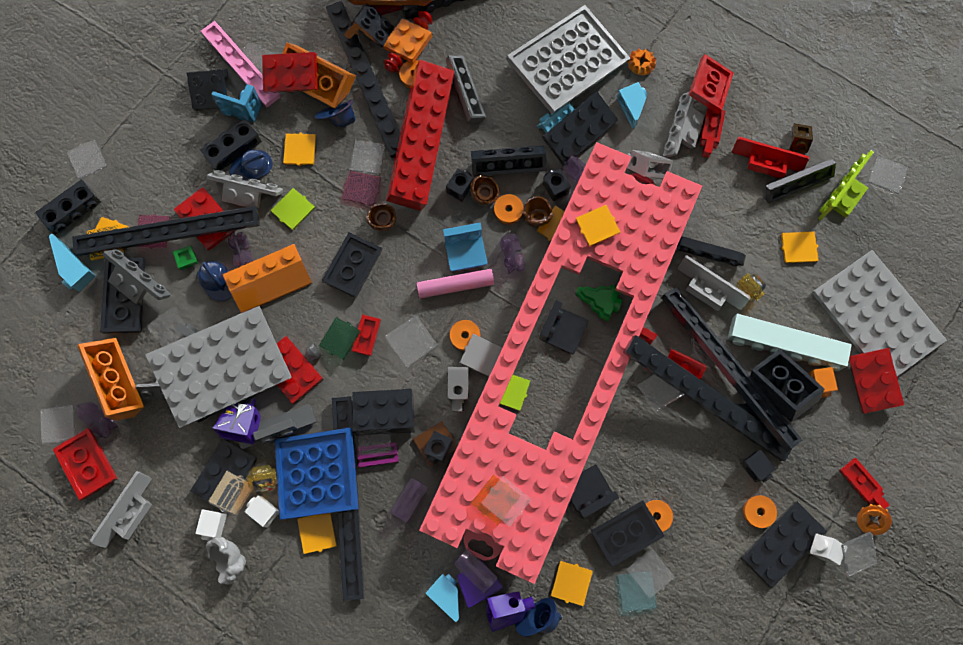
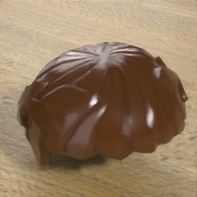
[470,175,499,205]
[523,196,553,227]
[366,203,397,232]

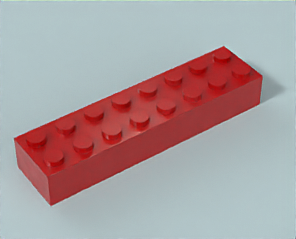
[386,60,454,211]

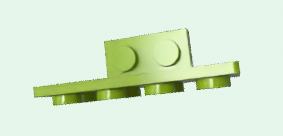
[818,150,874,220]

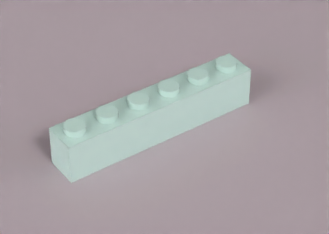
[727,314,852,371]

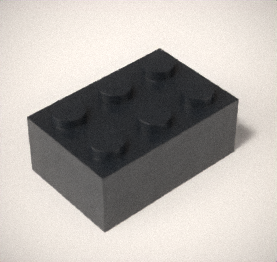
[750,349,825,422]
[352,389,415,436]

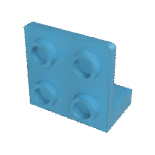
[212,84,262,122]
[443,223,487,272]

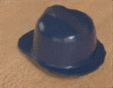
[315,100,356,127]
[230,149,273,180]
[197,261,232,301]
[515,598,562,637]

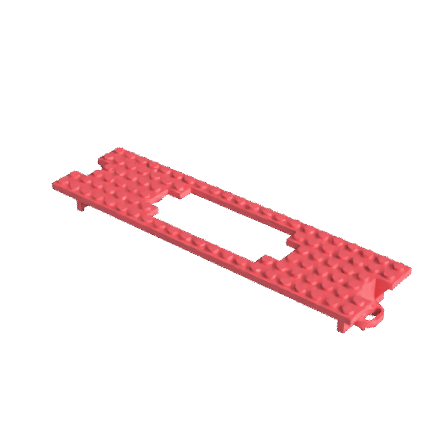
[419,142,702,584]

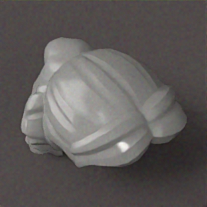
[206,537,246,585]

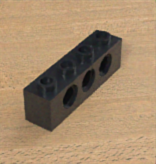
[471,145,547,176]

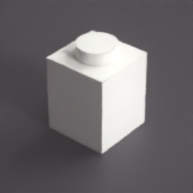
[245,496,279,528]
[195,509,227,541]
[810,534,846,565]

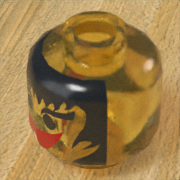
[737,273,766,301]
[247,465,278,493]

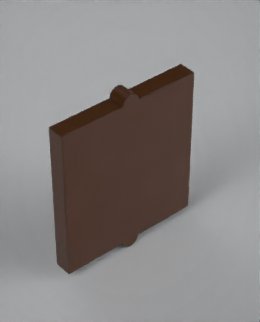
[413,421,458,467]

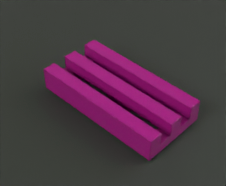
[357,442,399,468]

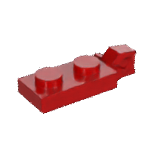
[700,107,726,158]
[838,458,889,509]

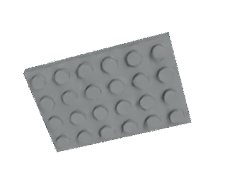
[506,5,630,114]
[812,250,947,376]
[145,306,292,428]

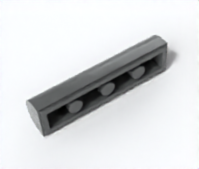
[446,55,486,125]

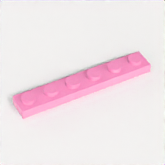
[201,21,281,108]

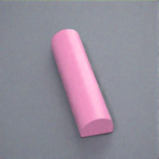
[417,269,494,299]

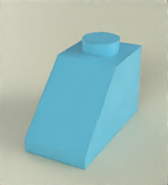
[617,82,647,129]
[426,574,459,622]

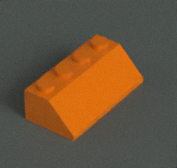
[282,42,356,108]
[223,244,312,313]
[77,338,144,421]

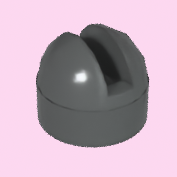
[306,343,323,360]

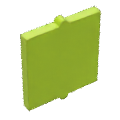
[271,188,315,230]
[500,375,530,411]

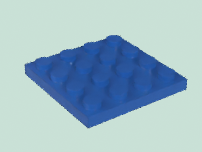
[275,428,359,520]

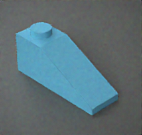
[49,234,96,292]

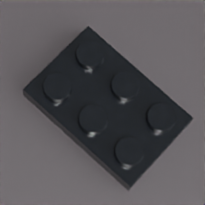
[322,232,382,298]
[190,439,257,511]
[591,500,665,567]

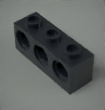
[200,118,262,171]
[35,179,101,235]

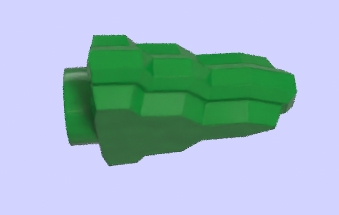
[575,285,623,322]

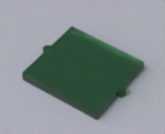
[319,317,361,360]

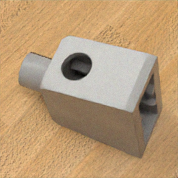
[627,150,673,178]
[448,367,469,411]

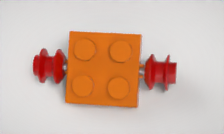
[383,11,433,73]

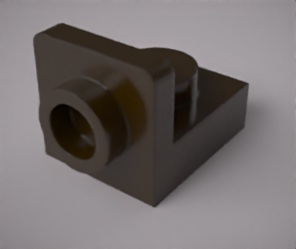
[789,123,813,154]

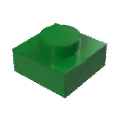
[173,245,198,270]

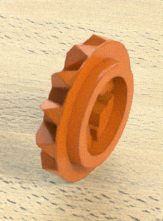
[627,48,656,75]
[857,504,892,535]

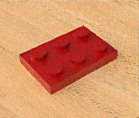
[262,52,318,93]
[688,54,734,114]
[174,187,236,251]
[276,336,324,404]
[849,348,904,413]
[53,428,118,501]

